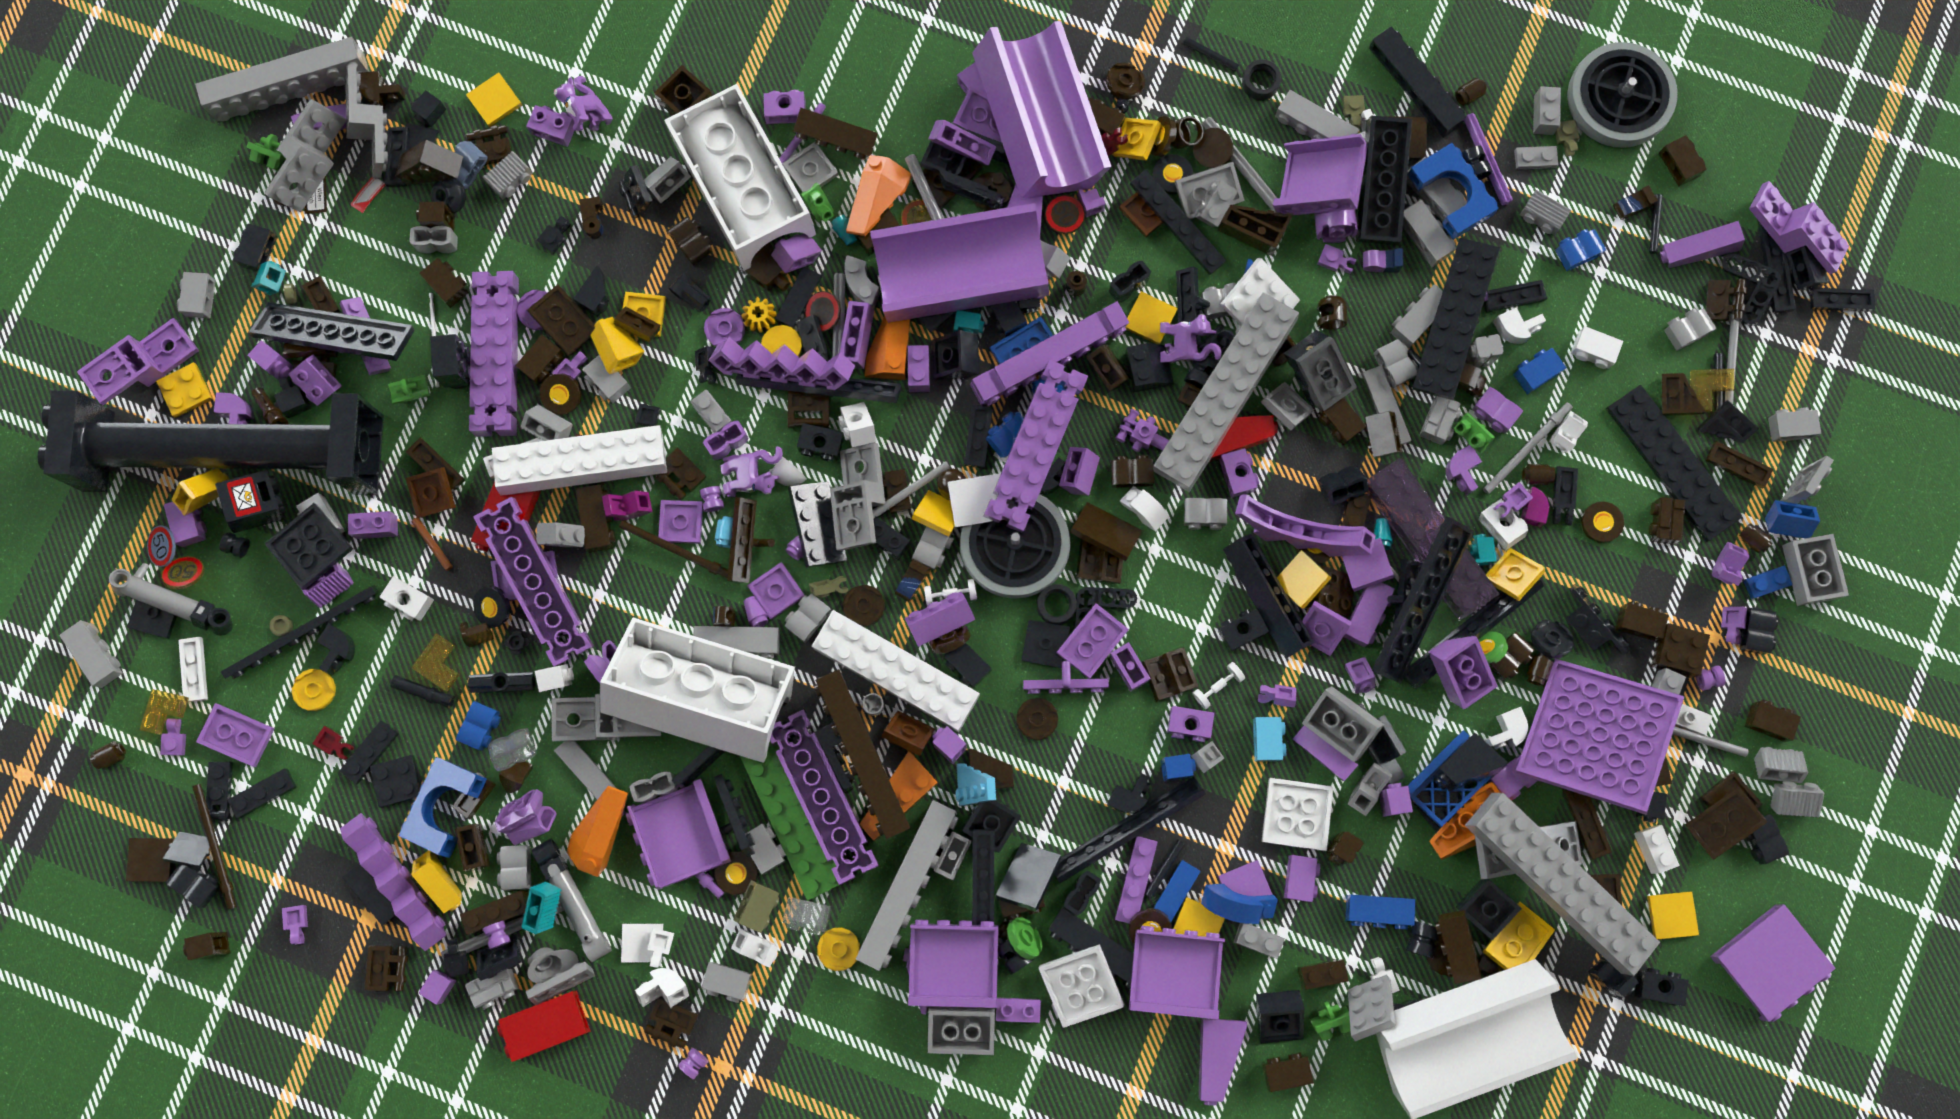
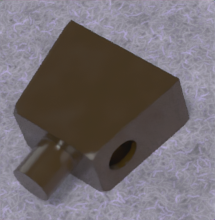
[740,242,791,292]

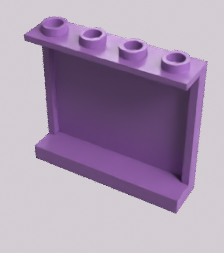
[1273,134,1368,215]
[626,779,731,890]
[1710,904,1836,1022]
[908,920,998,1008]
[1129,926,1225,1020]

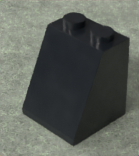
[1433,733,1508,791]

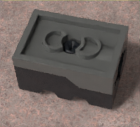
[1283,330,1357,411]

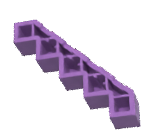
[708,337,855,390]
[340,813,446,951]

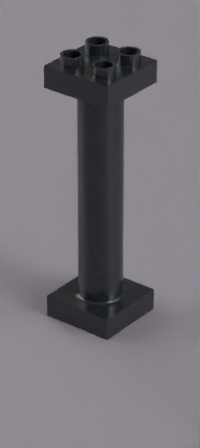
[37,390,384,495]

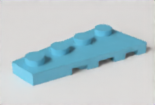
[955,763,996,806]

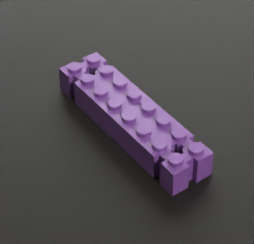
[469,271,519,437]
[970,301,1129,407]
[983,359,1088,533]
[473,497,594,667]
[770,710,879,885]

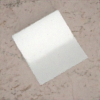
[621,924,663,962]

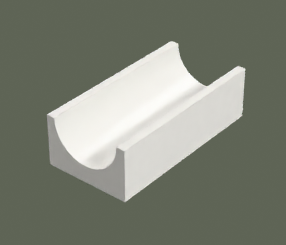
[664,84,816,271]
[600,618,795,763]
[1376,959,1577,1119]

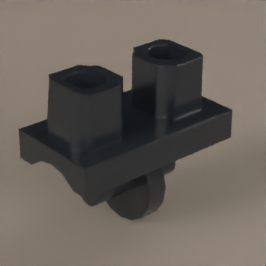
[1199,324,1235,359]

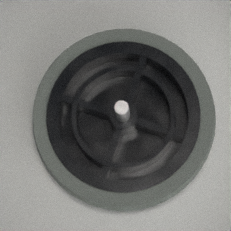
[1567,42,1677,148]
[960,494,1070,598]

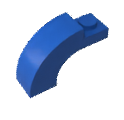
[1201,884,1278,924]

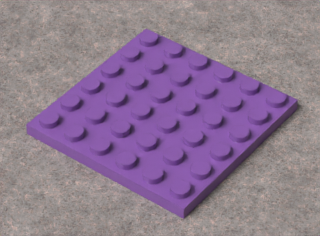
[1516,659,1684,815]

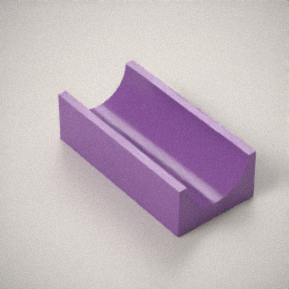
[972,21,1111,199]
[870,203,1049,323]

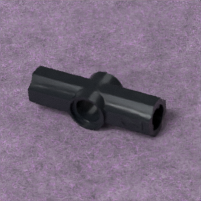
[468,672,536,693]

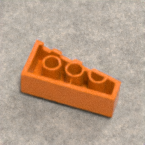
[859,751,938,841]

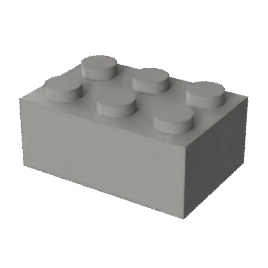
[1782,534,1849,606]
[1302,686,1384,762]
[928,1006,995,1055]

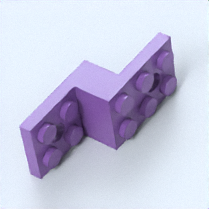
[1749,181,1849,275]
[77,318,199,405]

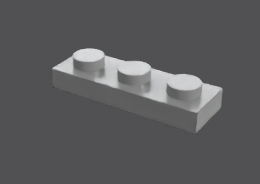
[526,962,595,1005]

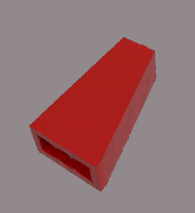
[1208,415,1278,463]

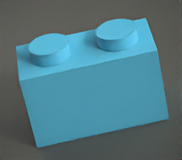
[1253,717,1286,762]

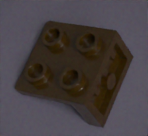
[1304,566,1354,616]

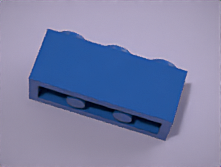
[1345,894,1415,930]

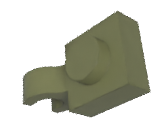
[1342,95,1365,129]
[1555,120,1579,156]
[809,576,848,597]

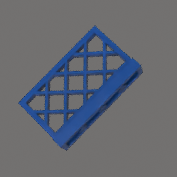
[1408,730,1492,828]

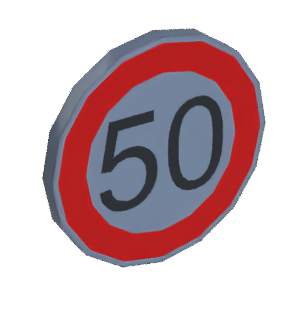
[147,525,176,567]

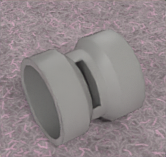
[862,693,884,716]

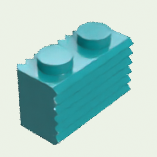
[521,882,562,935]

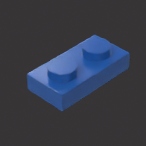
[1743,565,1793,599]

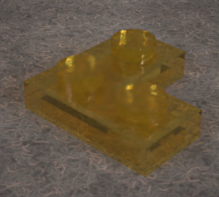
[1690,369,1734,412]
[412,633,460,692]
[140,689,189,735]

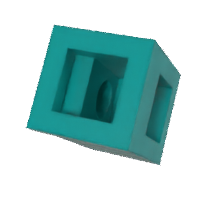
[251,261,286,295]
[953,310,985,335]
[1470,534,1497,567]

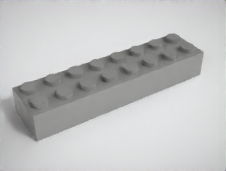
[195,37,370,122]
[856,800,958,971]

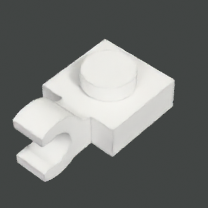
[647,928,674,968]
[1370,957,1400,993]

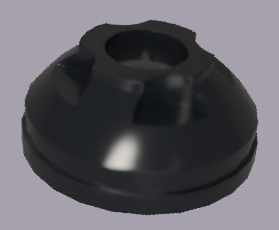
[431,179,466,214]

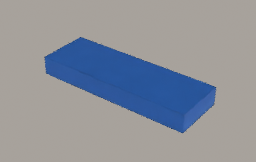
[1154,860,1200,922]

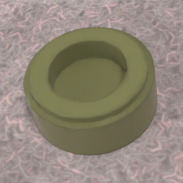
[284,283,297,304]
[270,615,293,637]

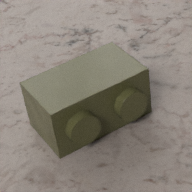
[733,880,779,933]

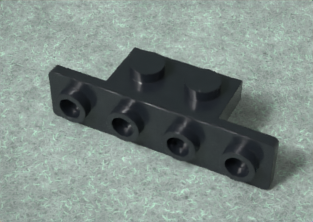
[1566,584,1630,655]
[1358,703,1406,785]

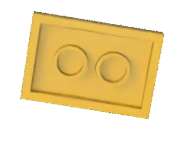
[1483,902,1555,970]

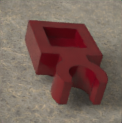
[1101,127,1128,156]
[312,726,354,760]

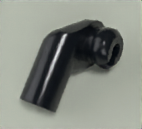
[1110,92,1130,114]

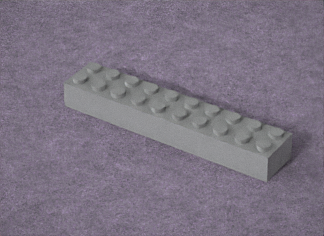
[1153,292,1299,492]
[1465,793,1660,976]

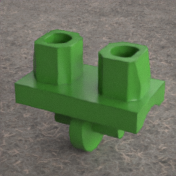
[247,134,286,170]
[801,182,834,223]
[388,375,430,405]
[1454,413,1495,453]
[1309,1001,1351,1041]

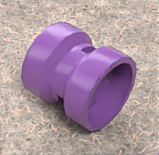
[700,486,724,512]
[1696,666,1726,691]
[483,921,511,949]
[678,1048,709,1079]

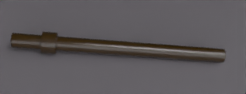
[619,520,728,578]
[192,784,237,910]

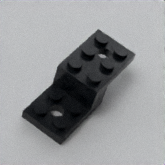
[815,722,855,792]

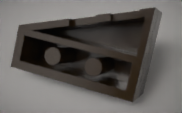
[395,140,463,185]
[1218,205,1293,256]

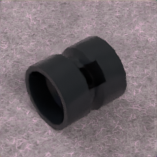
[1462,145,1493,180]
[1184,356,1219,389]
[1406,921,1440,959]
[998,939,1034,975]

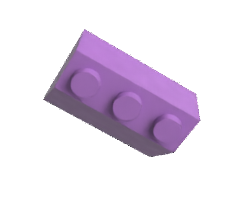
[1429,636,1498,709]

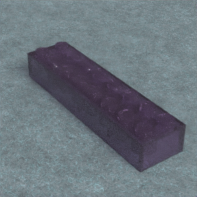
[1367,457,1499,621]

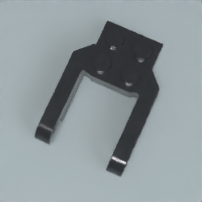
[920,130,1010,209]

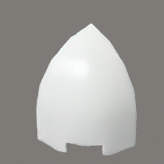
[769,456,807,486]

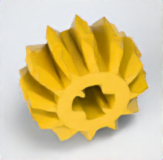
[741,297,777,333]

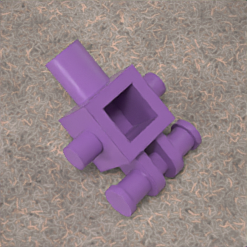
[1115,409,1169,452]

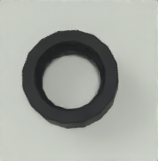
[1242,59,1281,100]
[1037,584,1077,625]

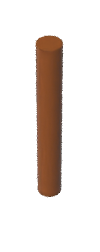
[411,517,453,571]

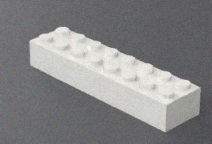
[492,425,667,496]
[812,610,980,732]

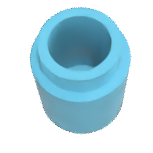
[714,516,733,548]

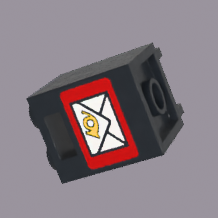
[215,470,286,534]

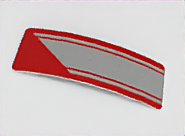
[351,178,385,213]

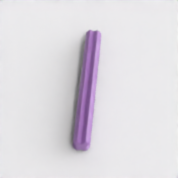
[1464,113,1513,205]

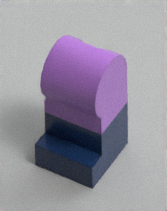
[1363,248,1403,273]

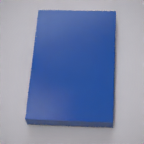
[989,316,1053,364]

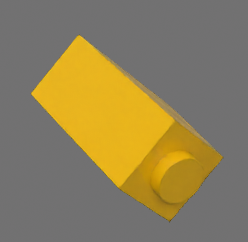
[591,317,645,374]
[172,468,230,516]
[411,850,462,913]

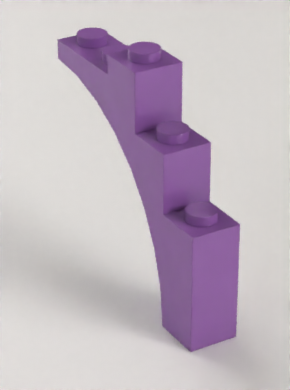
[1235,494,1376,557]

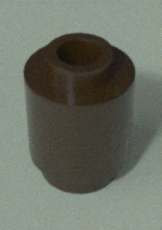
[1455,77,1487,106]
[1066,271,1087,296]
[1522,464,1555,485]
[1739,523,1773,553]
[1526,653,1553,686]
[90,741,126,770]

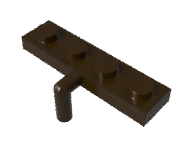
[727,497,775,583]

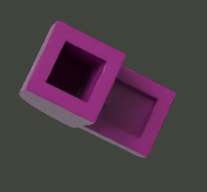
[1503,487,1549,527]
[602,491,652,521]

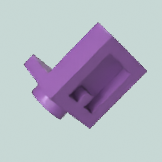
[1345,657,1375,694]

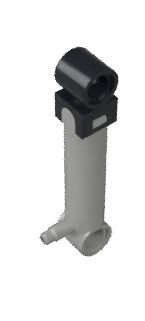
[109,563,233,636]
[532,838,612,962]

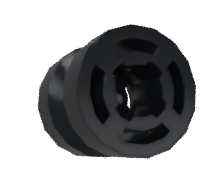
[219,532,250,558]

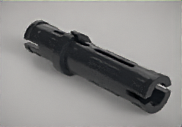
[390,675,455,708]

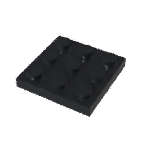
[265,503,353,590]

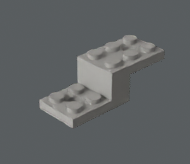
[345,65,388,178]
[264,99,346,213]
[830,442,885,551]
[552,694,661,742]
[1475,821,1583,879]

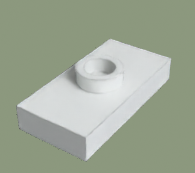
[1676,704,1713,736]

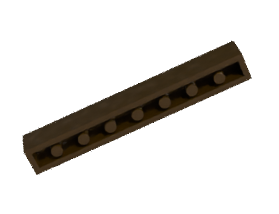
[813,669,910,839]

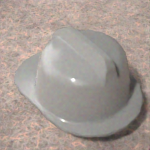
[527,947,579,983]

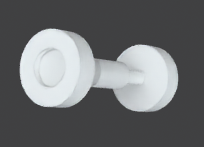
[924,579,977,607]
[1192,662,1245,710]

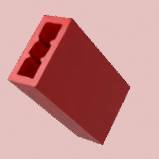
[471,481,541,553]
[497,990,591,1062]

